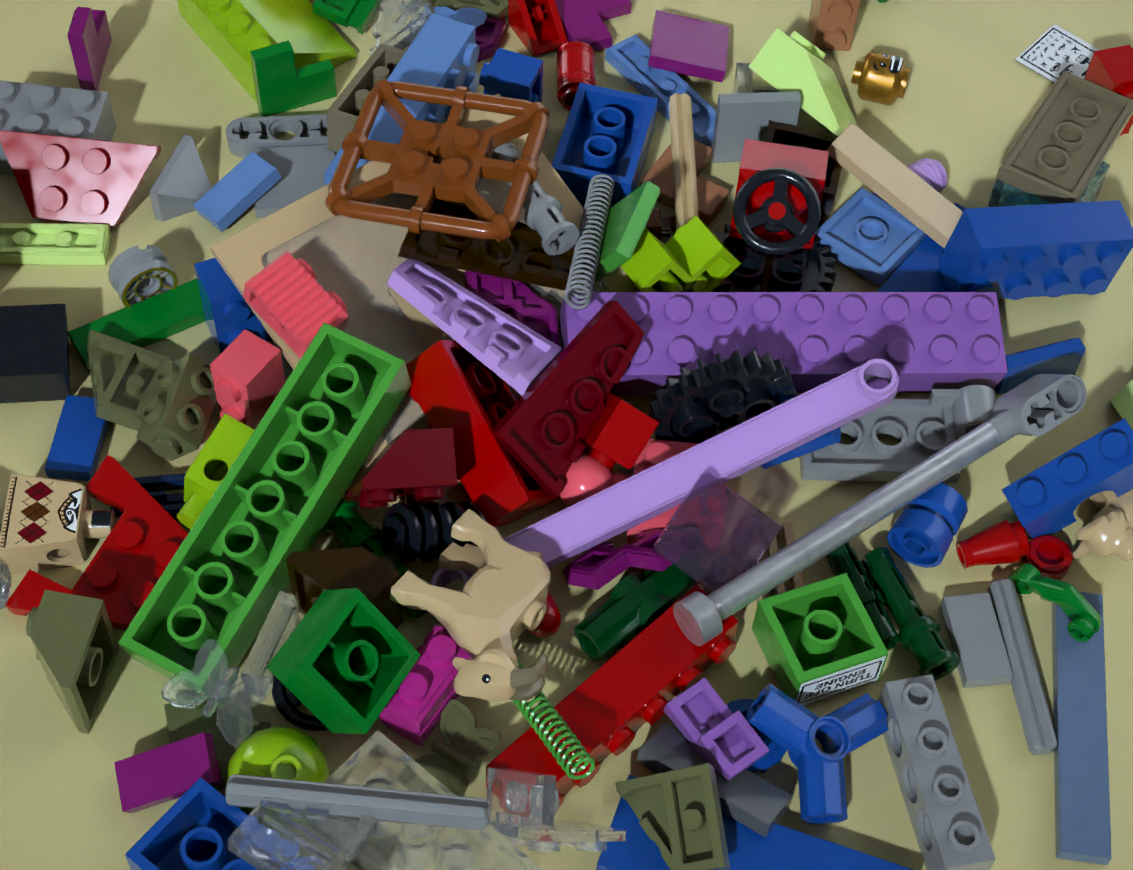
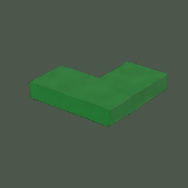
[250,40,337,117]

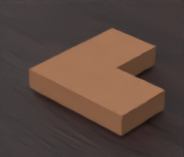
[639,140,729,225]

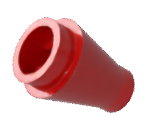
[956,518,1030,569]

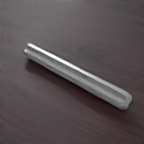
[225,774,489,831]

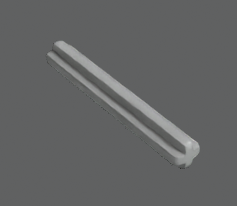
[987,579,1058,755]

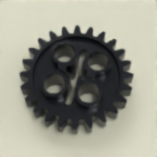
[713,224,837,292]
[648,350,797,444]

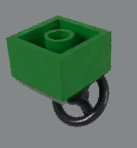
[266,588,421,734]

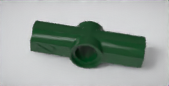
[574,551,705,662]

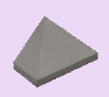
[149,134,212,221]

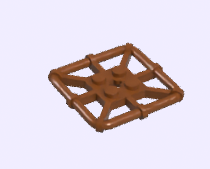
[325,79,550,242]

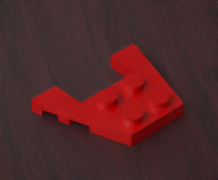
[5,455,188,630]

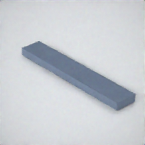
[1052,592,1112,865]

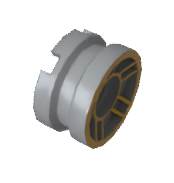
[108,244,178,308]

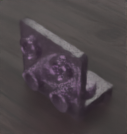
[653,472,782,595]

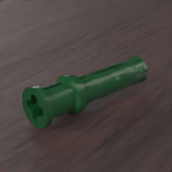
[861,547,960,681]

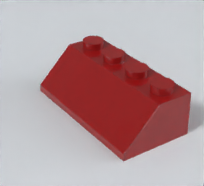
[406,340,561,527]

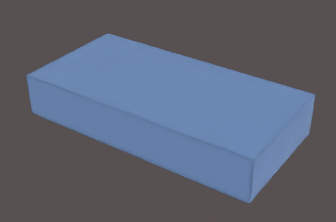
[192,152,282,232]

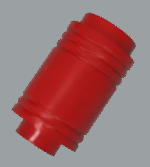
[556,41,596,111]

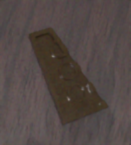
[398,199,590,292]

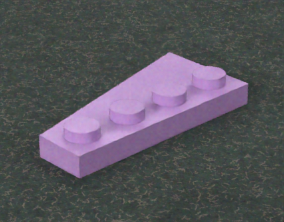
[387,259,562,396]

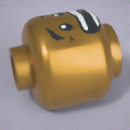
[851,50,910,105]

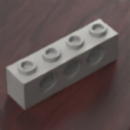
[878,674,996,870]

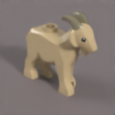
[390,509,551,702]

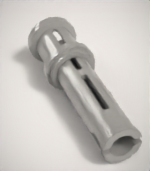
[491,143,580,256]

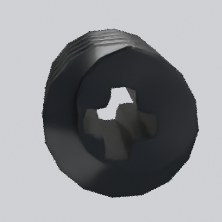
[381,501,486,563]

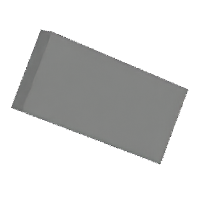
[940,592,1014,688]

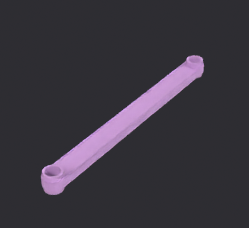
[431,359,899,590]

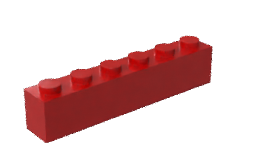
[486,585,739,828]

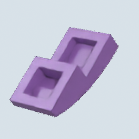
[663,677,770,781]

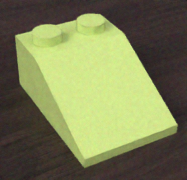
[748,28,858,136]

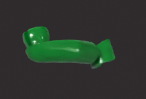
[1008,563,1102,642]

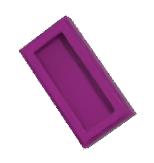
[114,732,222,813]

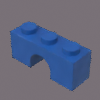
[1001,418,1133,539]

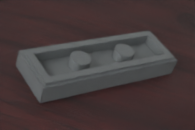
[636,722,793,837]

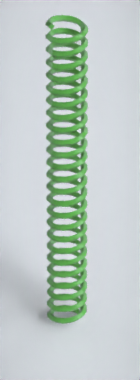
[513,659,596,780]

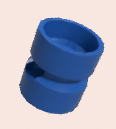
[887,482,968,568]

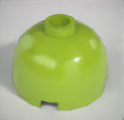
[224,726,329,831]

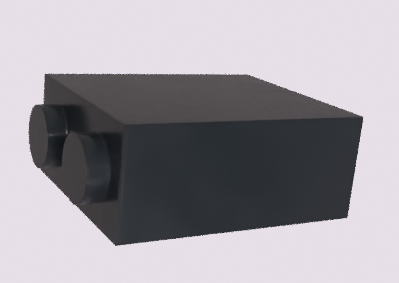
[0,304,71,403]

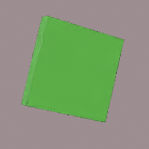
[581,180,660,283]

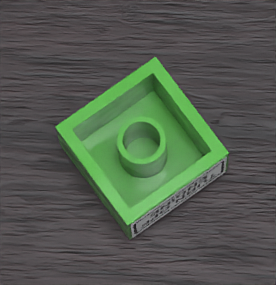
[752,573,889,706]

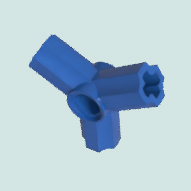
[746,684,889,825]

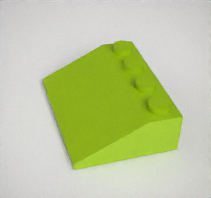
[177,0,356,103]

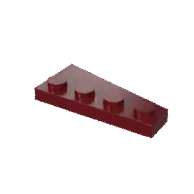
[490,300,645,497]

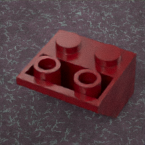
[345,428,458,509]

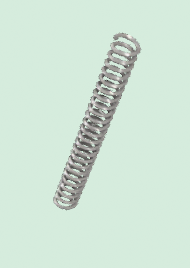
[564,174,615,310]

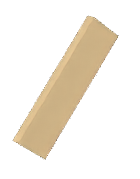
[827,122,963,249]

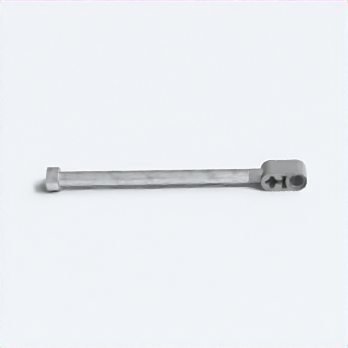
[673,374,1087,646]

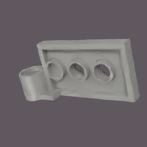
[799,385,997,483]

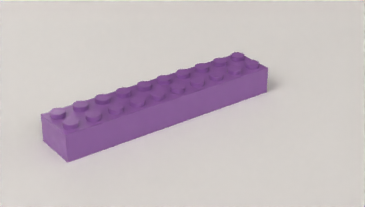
[559,292,1008,395]

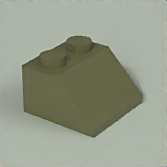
[26,590,119,734]

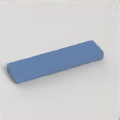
[605,34,716,146]

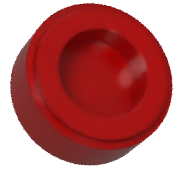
[1023,535,1073,580]

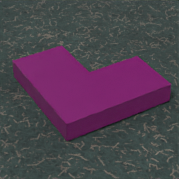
[555,0,632,52]
[67,7,112,91]

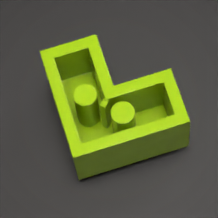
[621,215,741,292]

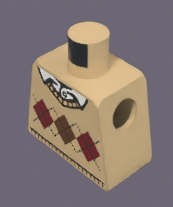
[0,474,116,575]

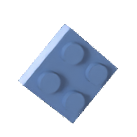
[814,188,927,286]

